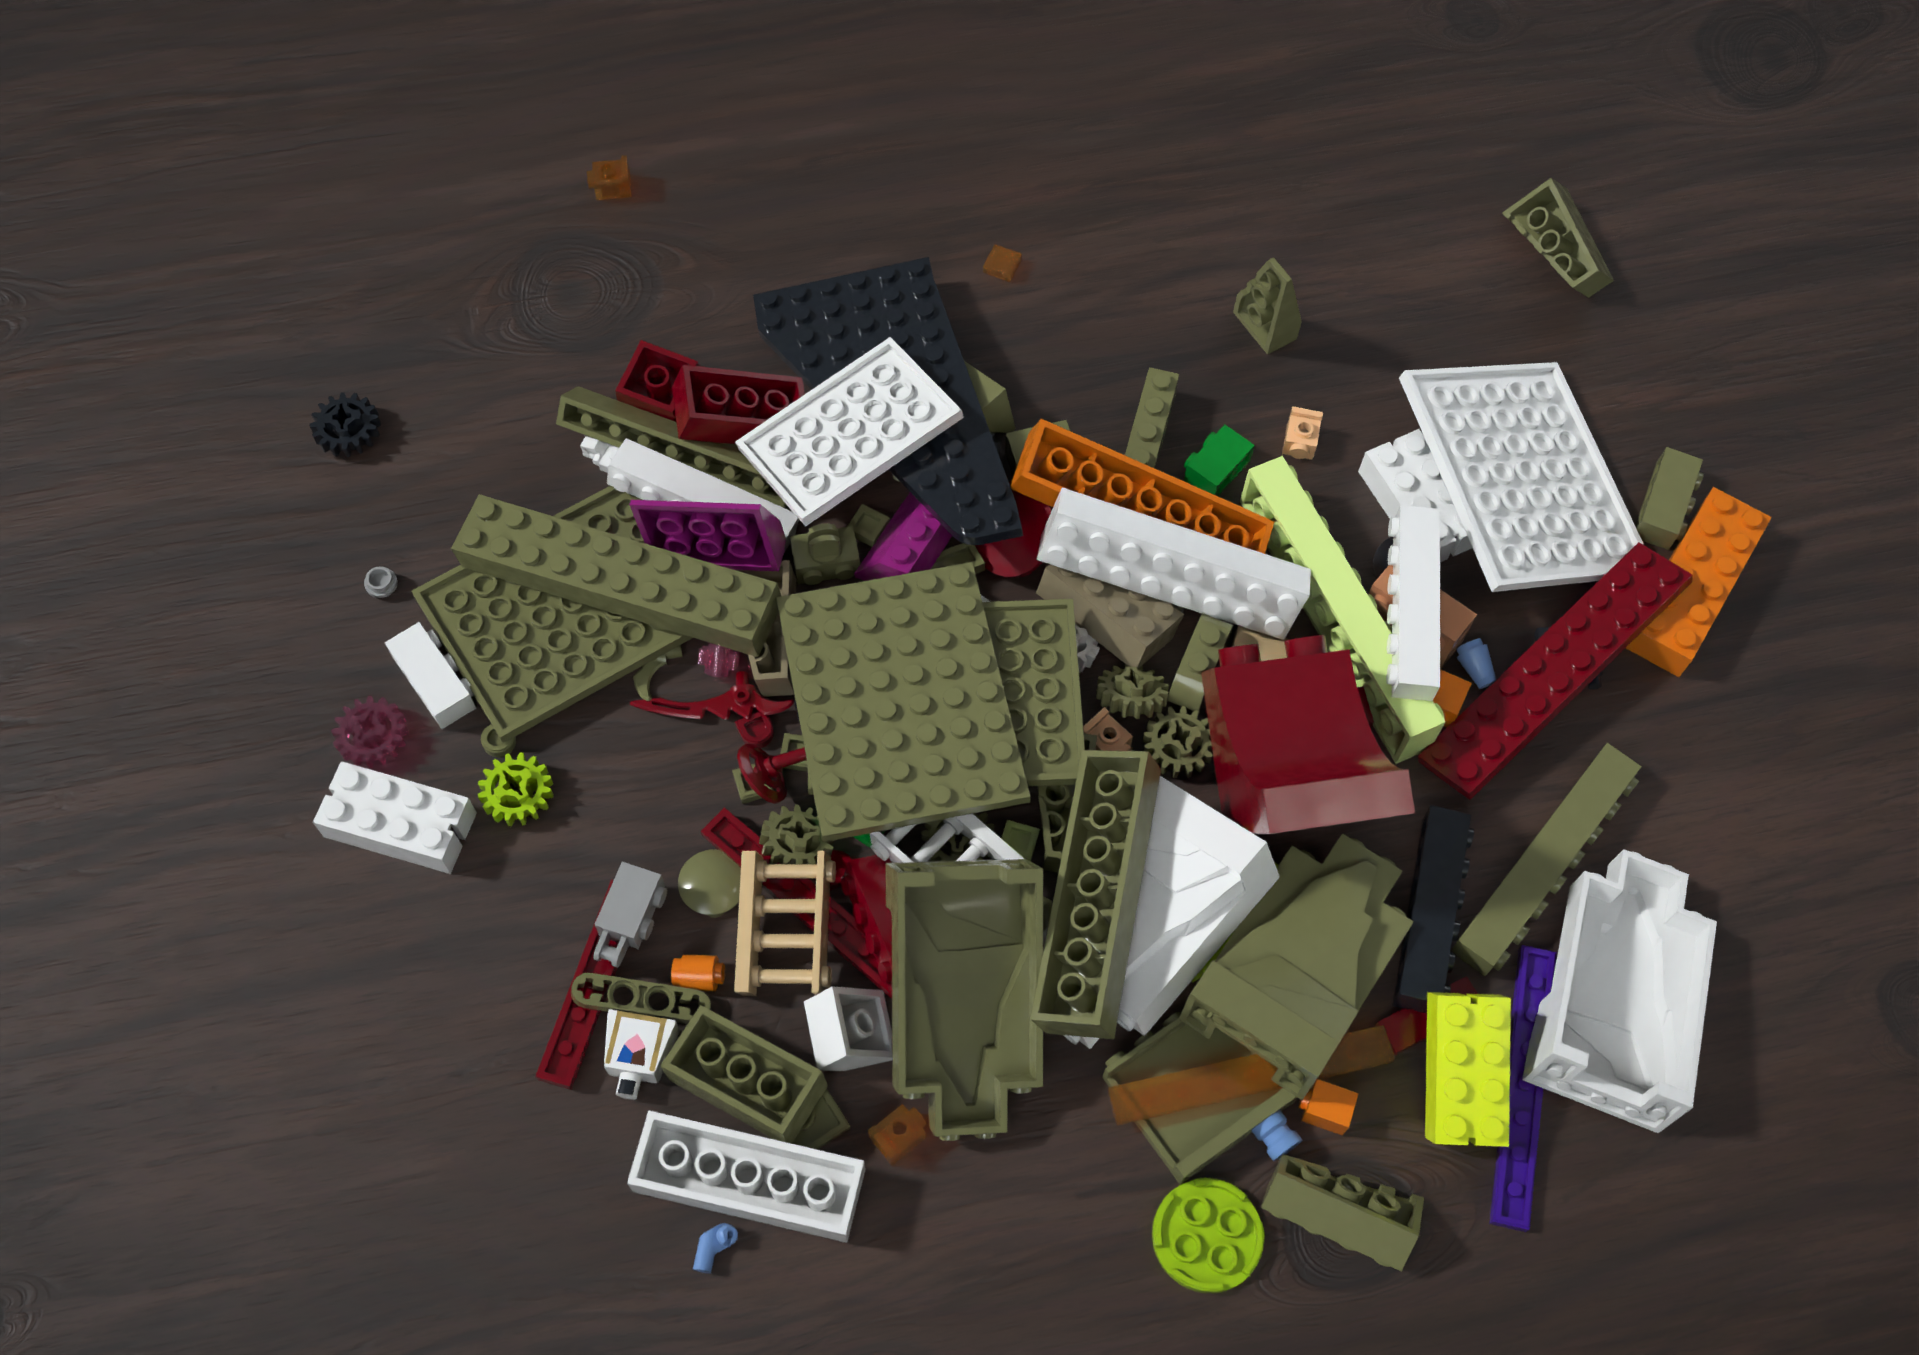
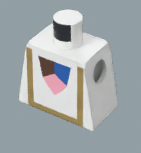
[604,1009,680,1100]

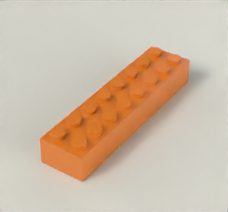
[1010,419,1275,554]

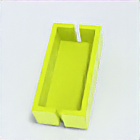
[1425,992,1511,1147]

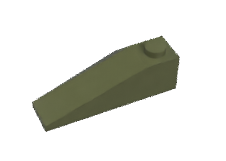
[1233,257,1302,355]

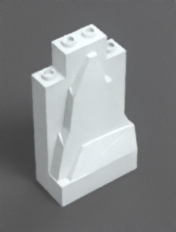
[1043,776,1280,1049]
[1522,849,1717,1133]

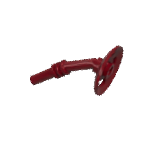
[737,744,807,804]

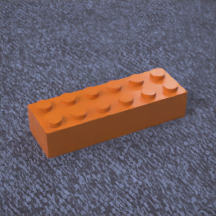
[1626,487,1772,677]

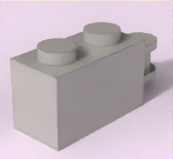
[594,862,667,967]

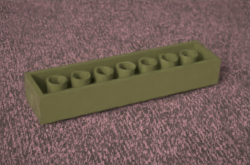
[1030,750,1161,1039]

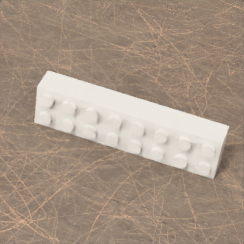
[1037,487,1311,640]

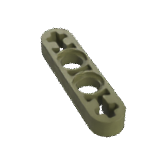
[571,973,711,1024]

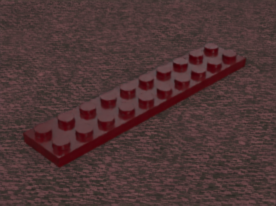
[1418,542,1693,800]

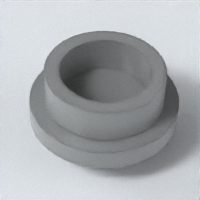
[364,566,398,598]

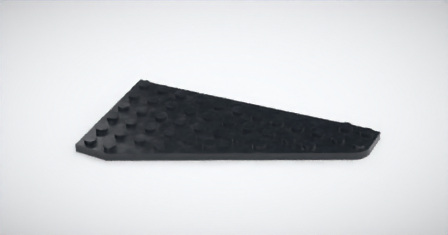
[753,257,1023,545]

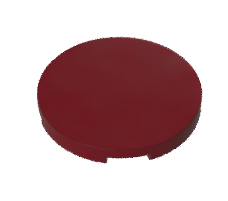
[975,481,1053,578]

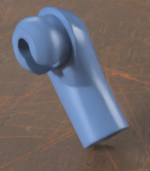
[693,1223,738,1273]

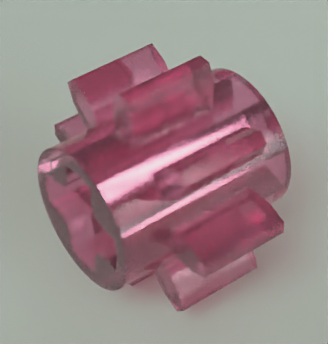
[697,642,740,677]

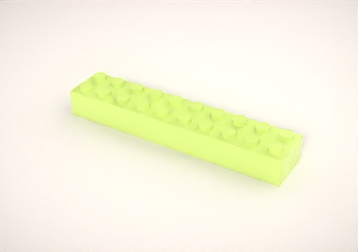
[1240,456,1445,764]

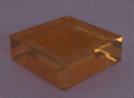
[983,244,1022,282]

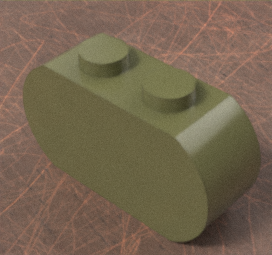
[1167,613,1234,713]

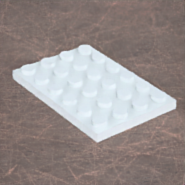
[735,337,964,526]

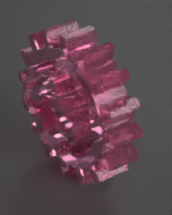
[331,696,409,768]

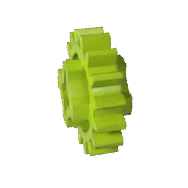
[478,752,554,826]

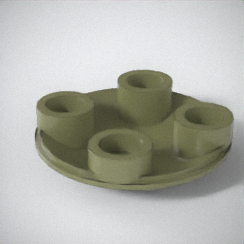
[678,849,741,918]

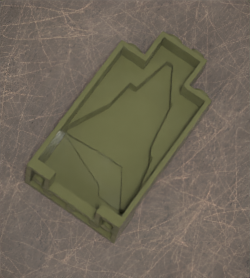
[1179,834,1414,1100]
[886,859,1043,1141]

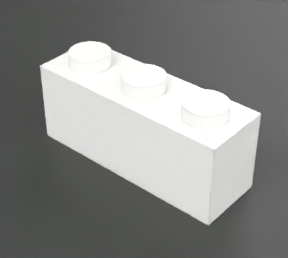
[384,622,476,729]

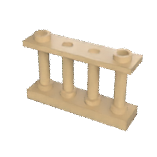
[734,851,836,996]

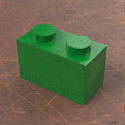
[1184,424,1255,496]

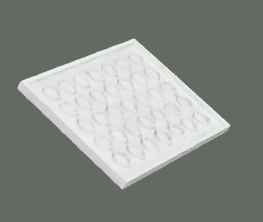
[1399,362,1644,592]

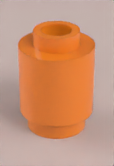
[671,955,725,991]

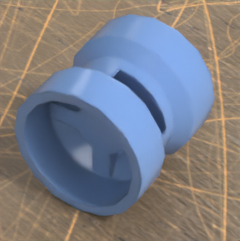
[1251,1110,1302,1162]

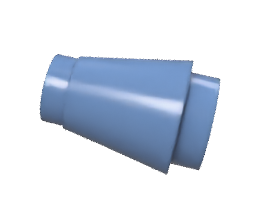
[1456,638,1497,689]

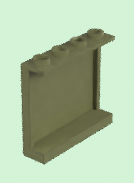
[1102,1011,1298,1184]

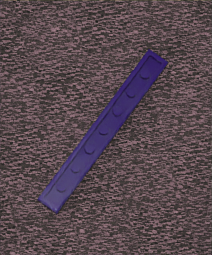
[1489,945,1557,1232]

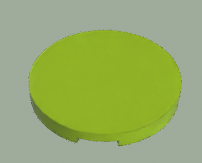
[1152,1178,1264,1293]

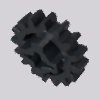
[309,392,381,457]

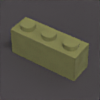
[1635,447,1704,550]

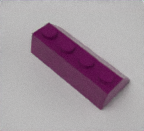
[854,492,952,581]

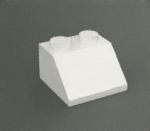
[804,986,892,1071]

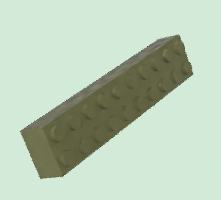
[451,494,781,657]

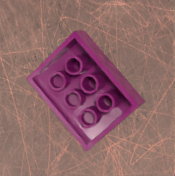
[629,500,787,572]

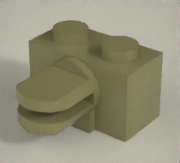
[790,523,860,585]

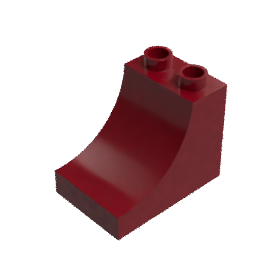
[1201,635,1415,834]

